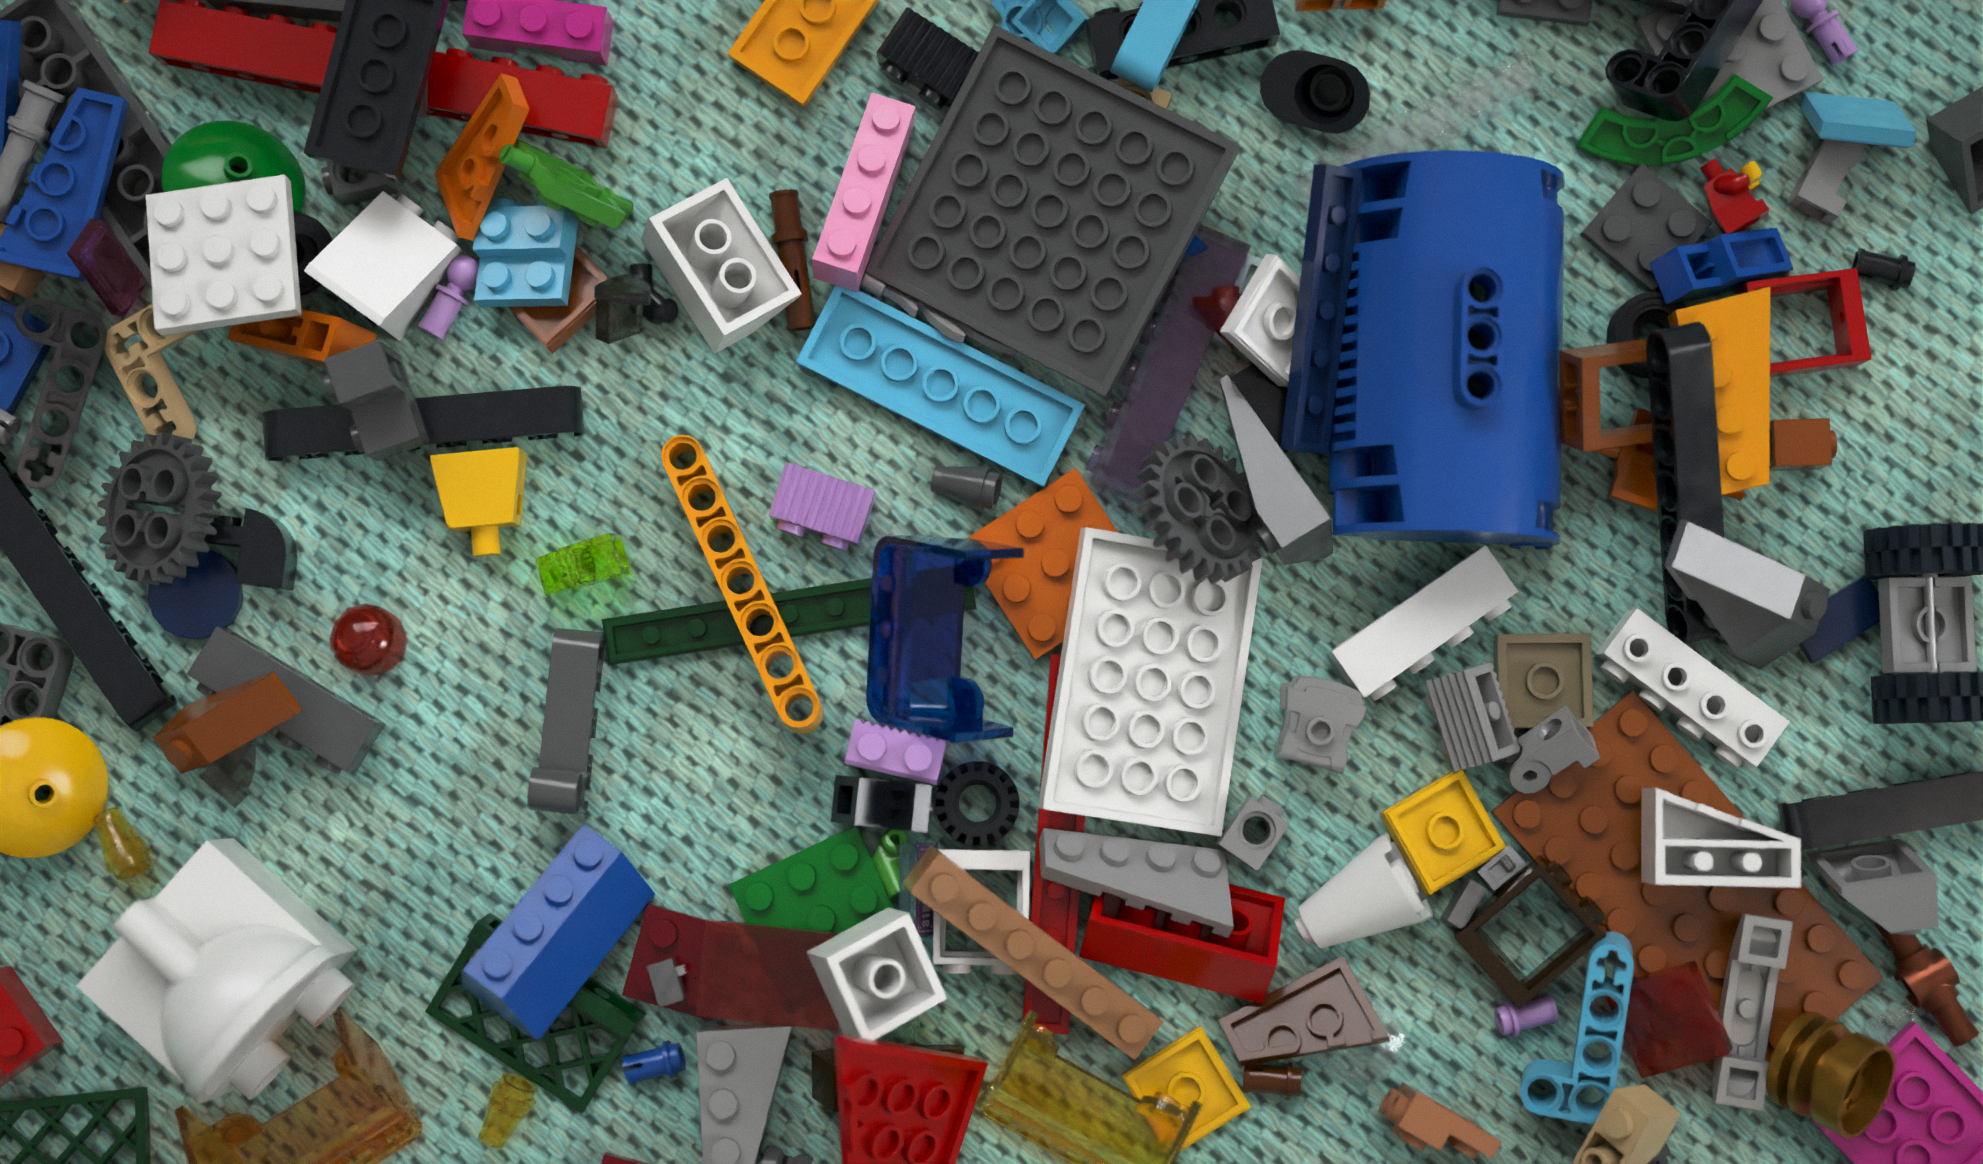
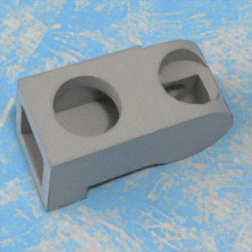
[1786,139,1864,225]
[1504,705,1600,794]

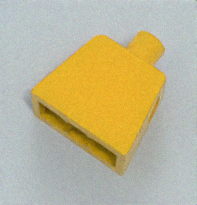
[430,447,527,557]

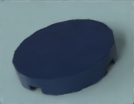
[147,549,243,639]

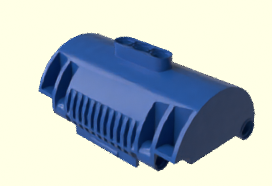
[1328,150,1565,550]

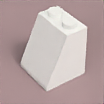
[304,191,466,341]

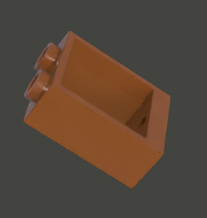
[1559,339,1653,452]

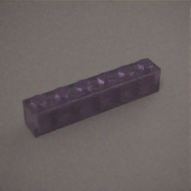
[1085,224,1251,505]

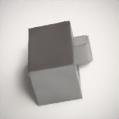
[1477,845,1527,895]
[647,957,688,1008]

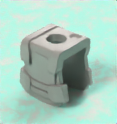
[1273,676,1368,774]

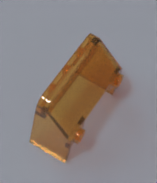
[175,1008,422,1164]

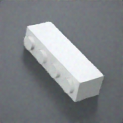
[1327,545,1518,701]

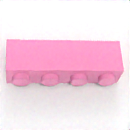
[812,92,916,292]

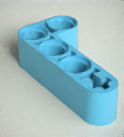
[1110,0,1200,93]
[1520,931,1634,1123]

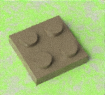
[1494,633,1594,728]

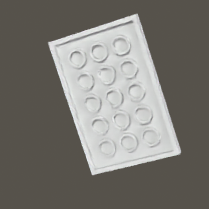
[1038,527,1262,837]

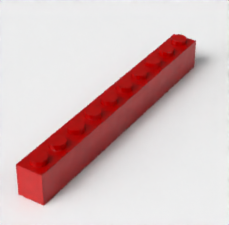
[148,0,618,149]

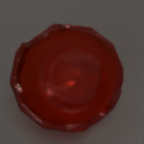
[329,603,408,676]

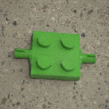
[499,139,634,230]

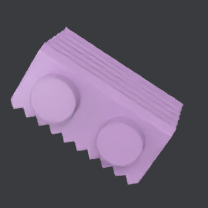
[769,462,876,552]
[844,718,947,785]

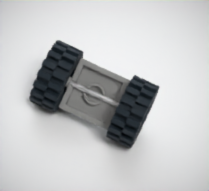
[1863,522,1983,724]

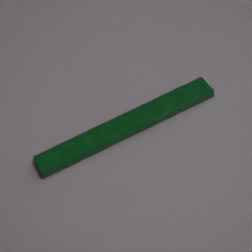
[602,563,976,666]

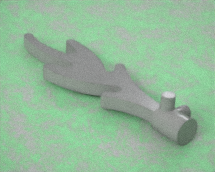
[861,273,1017,356]

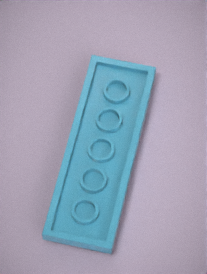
[796,285,1086,488]

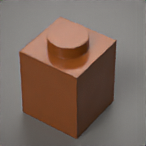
[1769,418,1837,471]

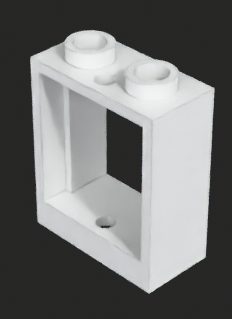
[933,848,1030,975]

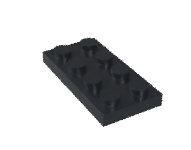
[303,0,449,180]

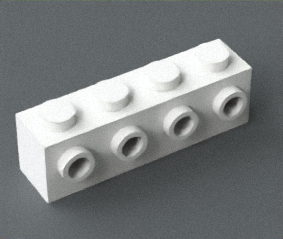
[1595,608,1790,769]

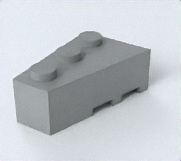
[696,1022,795,1164]

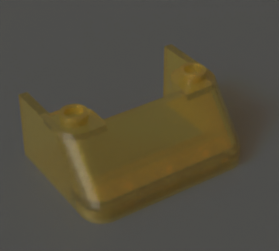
[975,1010,1202,1164]

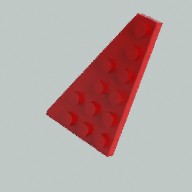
[834,1034,988,1164]

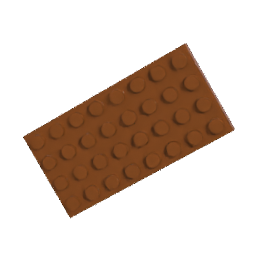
[1491,690,1883,1069]

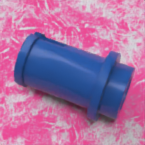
[622,1040,686,1085]

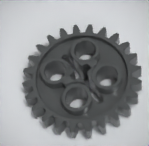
[96,432,222,585]
[1135,435,1262,584]

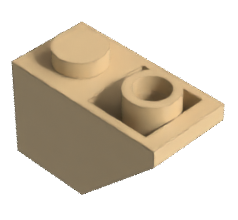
[1572,1084,1681,1164]

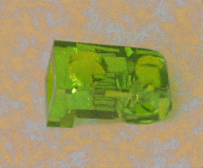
[535,533,633,596]

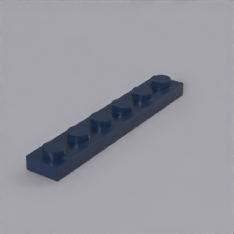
[1281,164,1362,454]

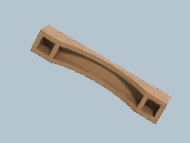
[902,845,1163,1060]

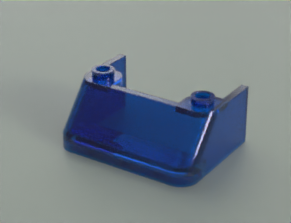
[866,535,1024,743]

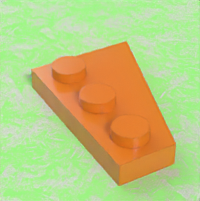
[434,73,529,241]

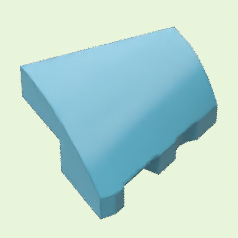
[992,0,1089,55]

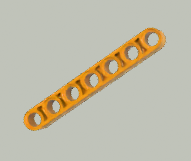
[661,435,824,734]

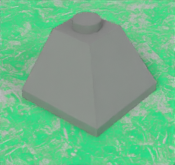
[1808,839,1939,935]

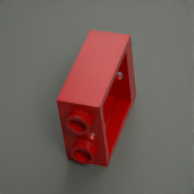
[1734,268,1871,378]

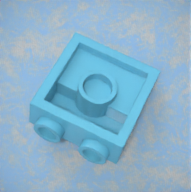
[472,198,578,307]

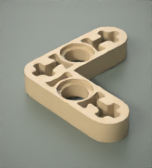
[104,304,199,440]

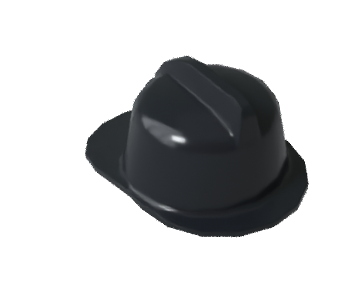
[1260,50,1371,134]

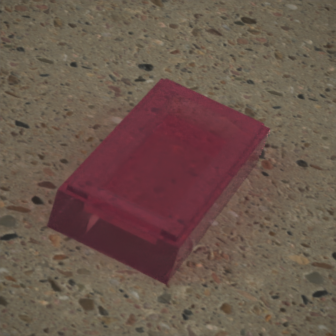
[66,218,148,317]

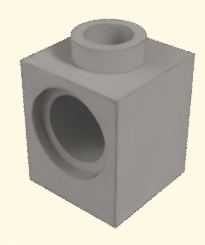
[1215,795,1290,871]

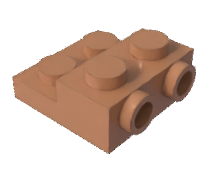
[1378,1082,1501,1159]

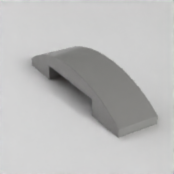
[1713,913,1793,1111]

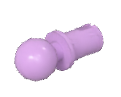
[1790,0,1859,67]
[417,255,479,341]

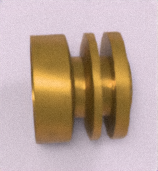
[1766,1011,1896,1139]

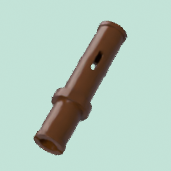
[769,189,816,332]

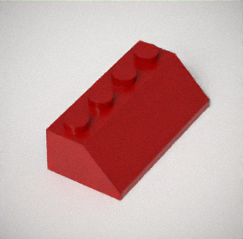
[1079,884,1285,1004]

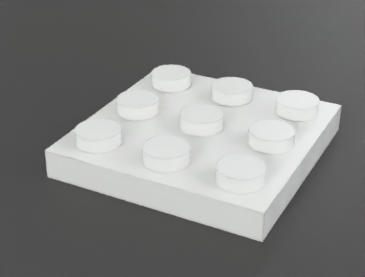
[146,175,302,335]

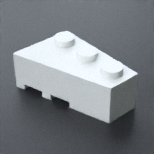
[1641,788,1801,888]

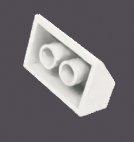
[641,178,802,354]

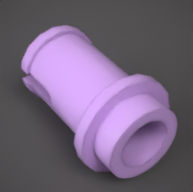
[1494,993,1559,1038]

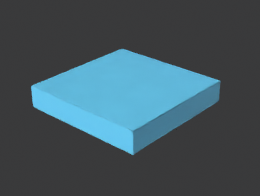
[1801,91,1917,149]

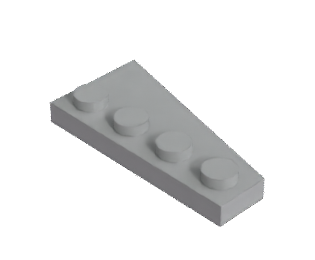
[1039,828,1234,938]

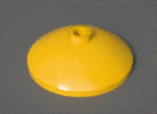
[0,717,109,858]

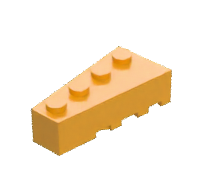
[1667,287,1770,495]

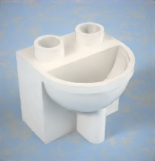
[76,838,357,1104]

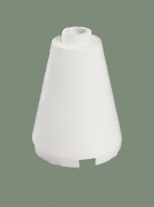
[1295,833,1433,949]

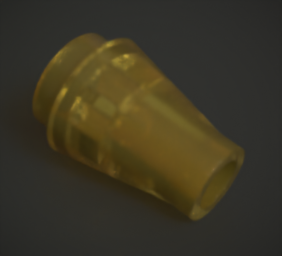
[93,807,152,880]
[478,1073,537,1148]

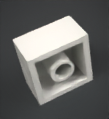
[807,907,947,1040]

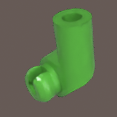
[873,829,910,900]

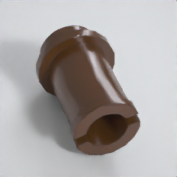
[1243,1062,1302,1100]

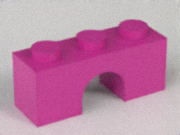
[462,0,614,66]

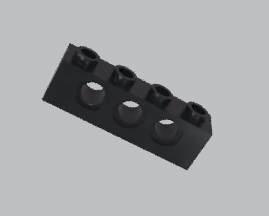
[1086,0,1280,81]

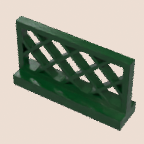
[425,913,647,1113]
[0,1087,150,1164]

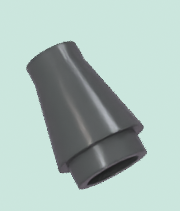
[931,465,1002,512]

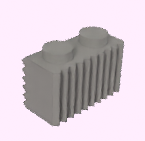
[1425,662,1520,772]

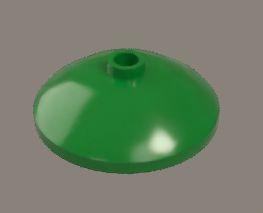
[161,121,305,212]

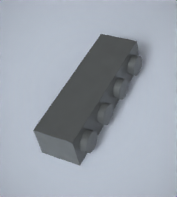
[187,626,386,775]

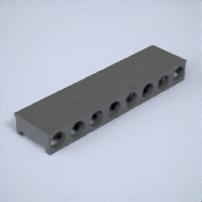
[0,0,172,288]

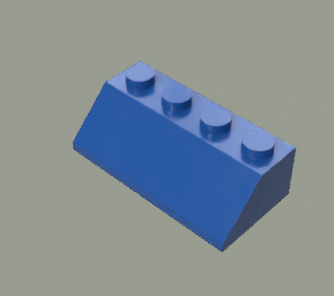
[461,824,655,1043]

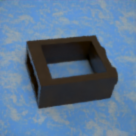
[1454,855,1606,1009]

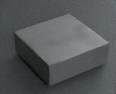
[1440,878,1486,929]

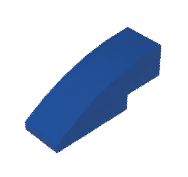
[1649,228,1794,305]

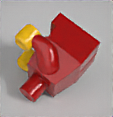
[1700,158,1769,234]

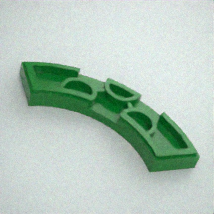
[1575,73,1774,165]

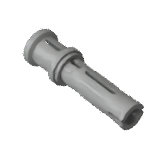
[0,79,66,223]

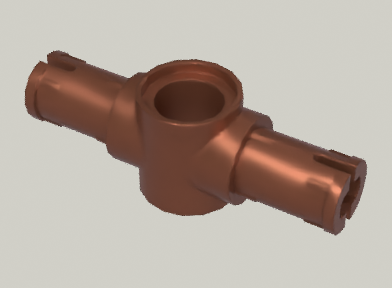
[1874,922,1979,1047]

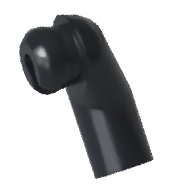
[629,263,678,325]

